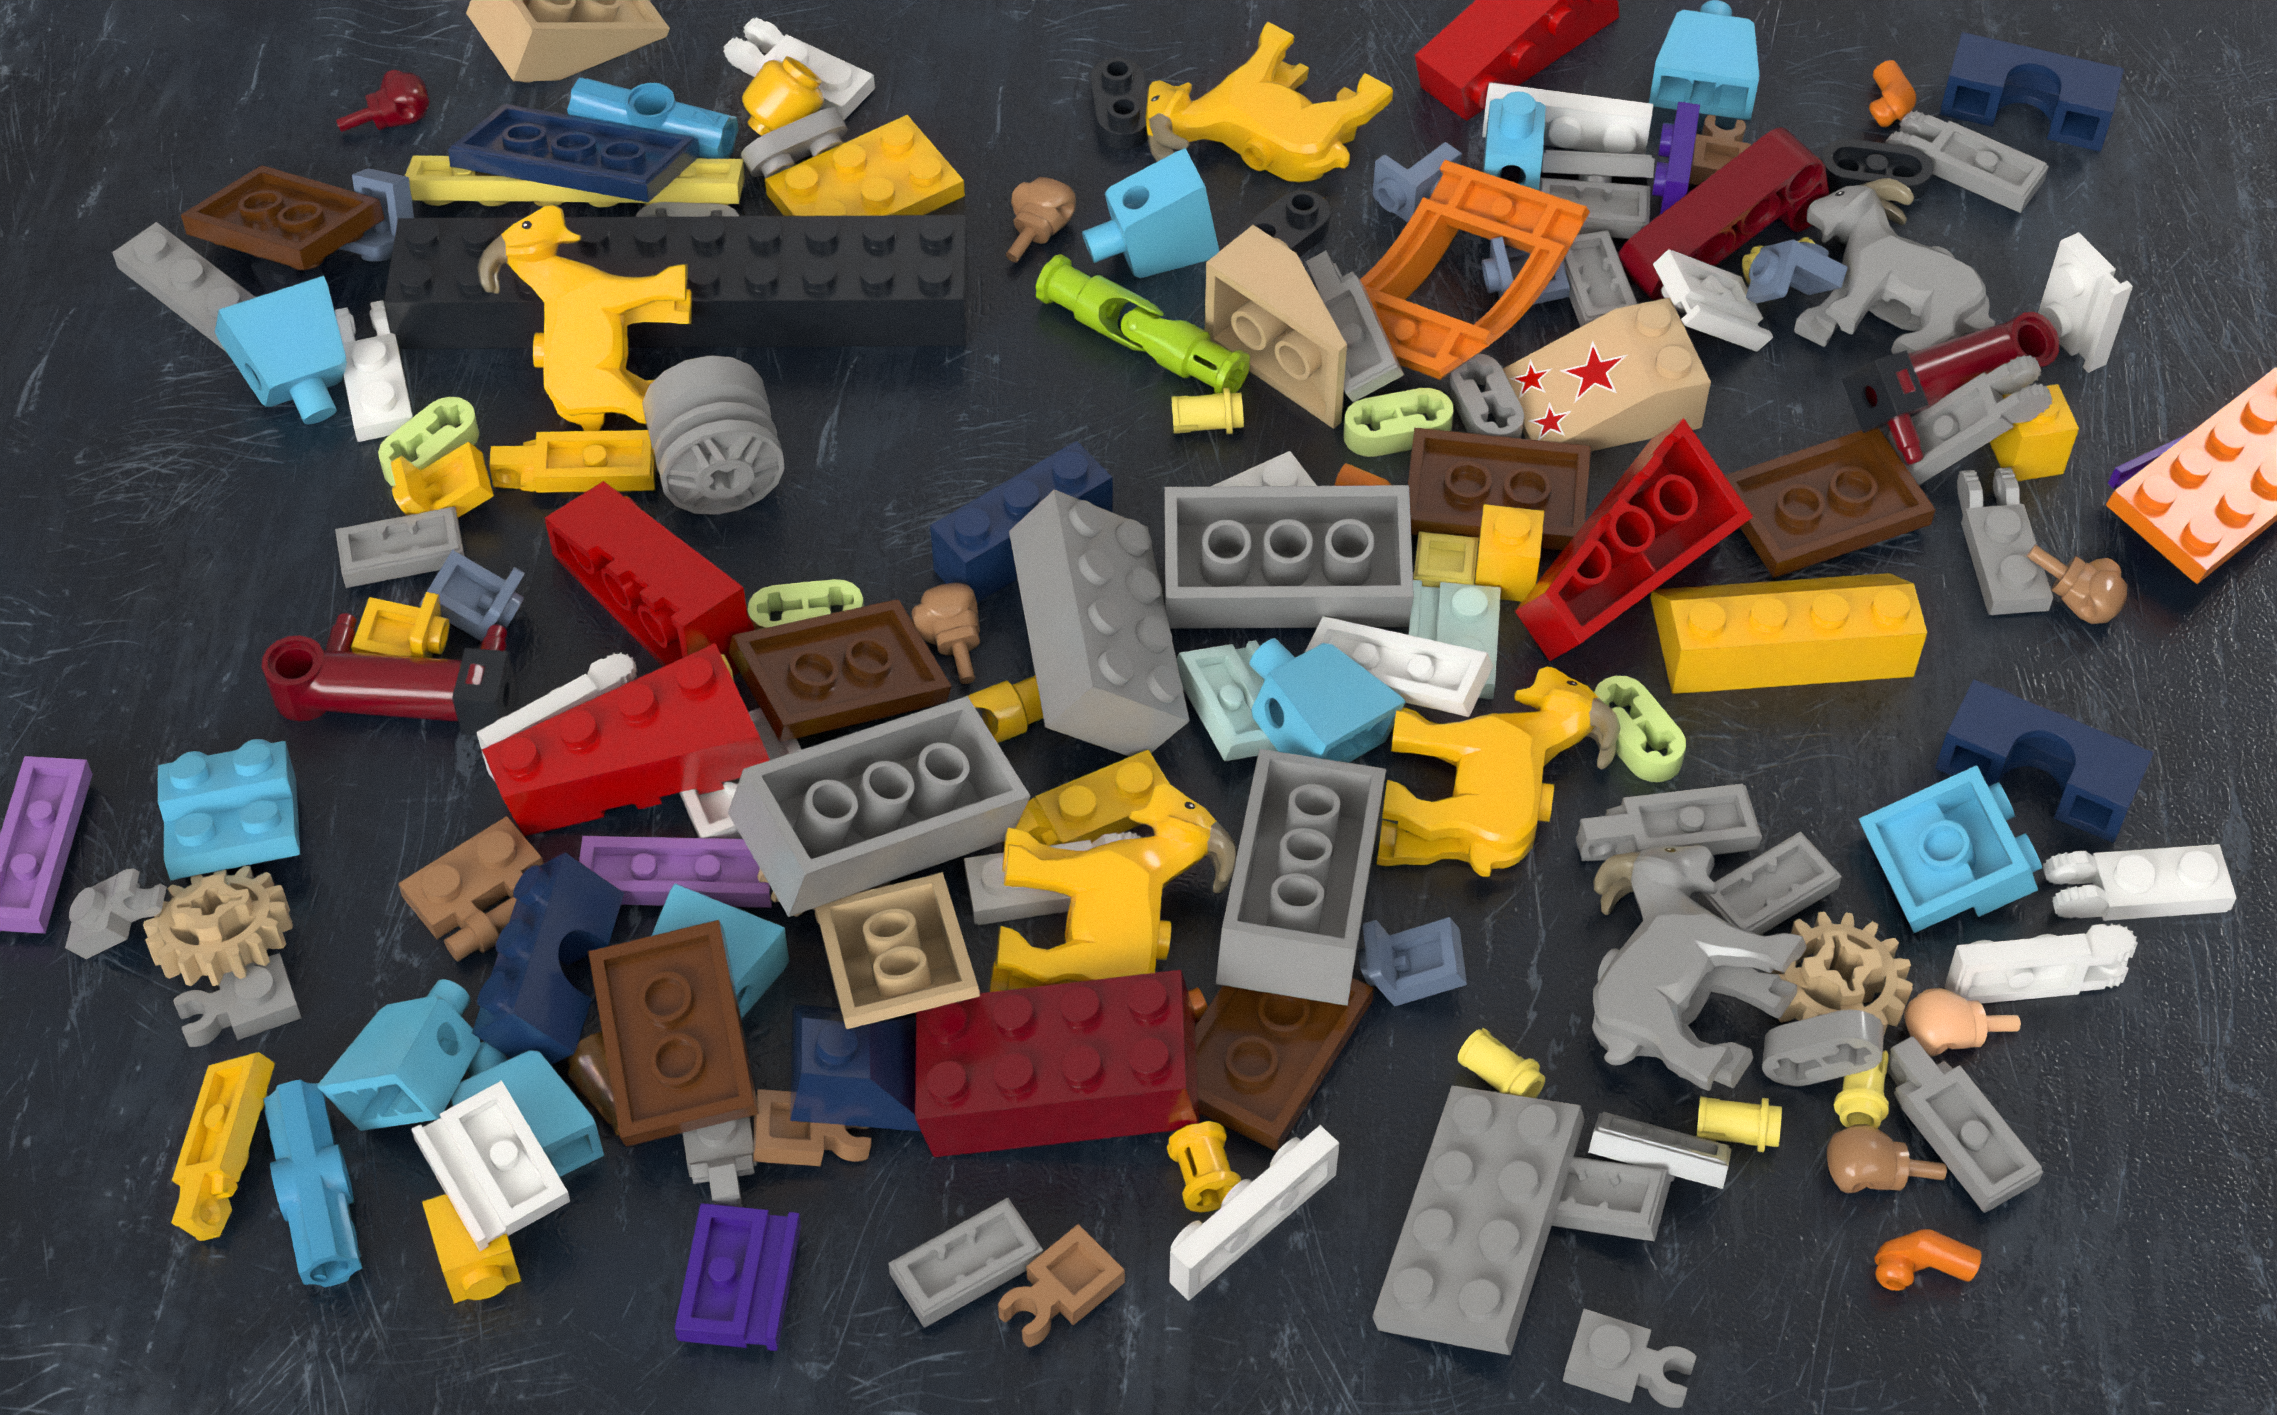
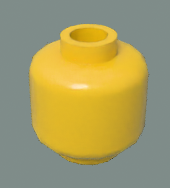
[742,56,824,136]

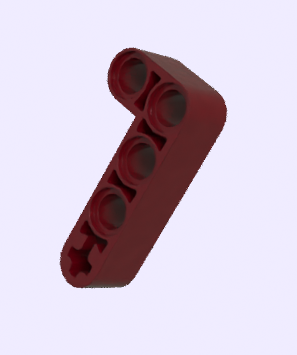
[1618,127,1829,301]

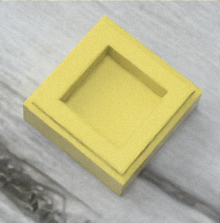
[1413,531,1479,588]

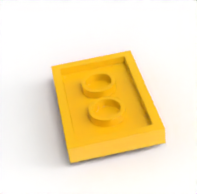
[765,115,965,216]

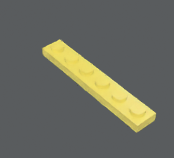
[405,156,745,207]

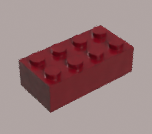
[915,970,1199,1157]

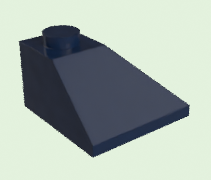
[790,1004,921,1131]

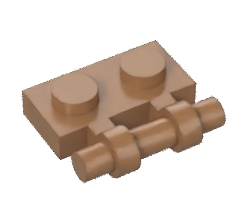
[398,816,543,962]

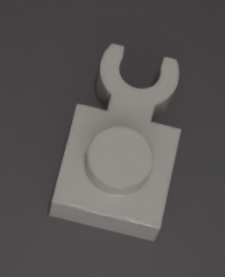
[173,953,302,1047]
[1562,1309,1697,1408]

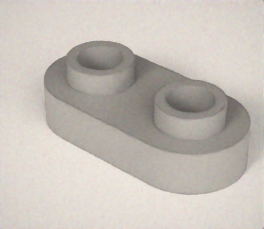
[741,108,848,178]

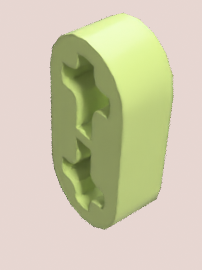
[1344,388,1453,457]
[378,397,479,486]
[747,579,864,630]
[1594,676,1686,782]

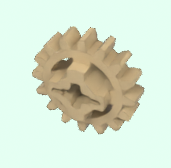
[143,866,293,986]
[1765,912,1913,1034]

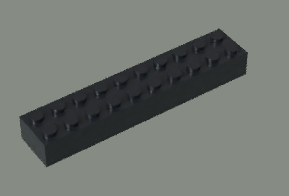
[384,215,969,349]

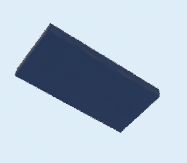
[448,104,700,203]

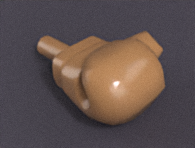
[1006,177,1077,263]
[2026,544,2128,624]
[911,582,980,684]
[1827,1124,1947,1194]

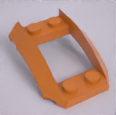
[1359,160,1590,380]

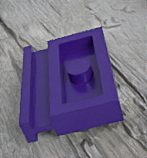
[1652,102,1700,214]
[674,1203,801,1351]

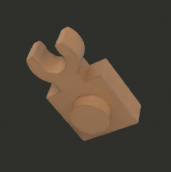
[1689,115,1751,185]
[753,1089,871,1166]
[998,1224,1125,1347]

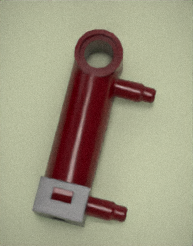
[1841,312,2060,465]
[262,613,517,736]

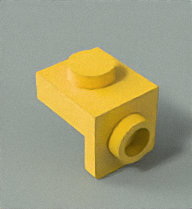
[391,441,494,518]
[351,592,449,658]

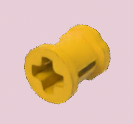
[1167,1121,1242,1212]

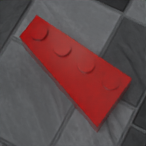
[1415,0,1619,121]
[1515,417,1753,661]
[545,481,754,676]
[482,643,770,836]

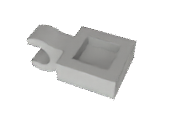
[65,868,167,959]

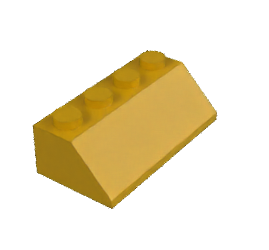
[1651,573,1927,694]

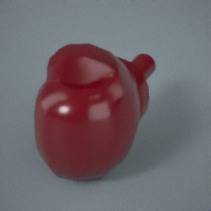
[336,70,430,132]

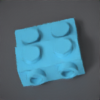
[158,739,300,881]
[1859,765,2042,933]

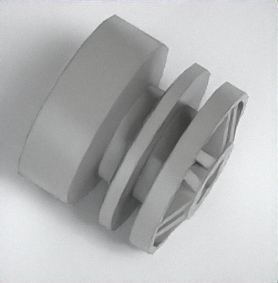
[642,356,785,515]

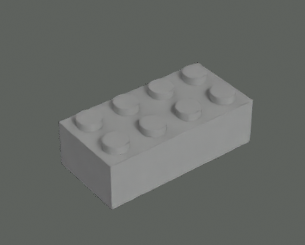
[1164,485,1414,629]
[1009,490,1190,757]
[728,696,1030,917]
[1216,749,1386,1006]

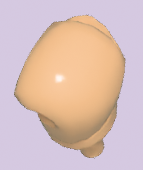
[1904,988,2021,1057]

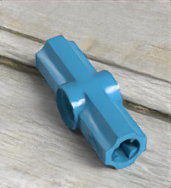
[567,77,738,159]
[264,1079,362,1288]

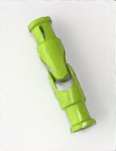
[1036,254,1250,394]

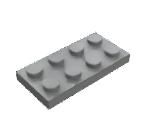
[1372,1086,1585,1355]

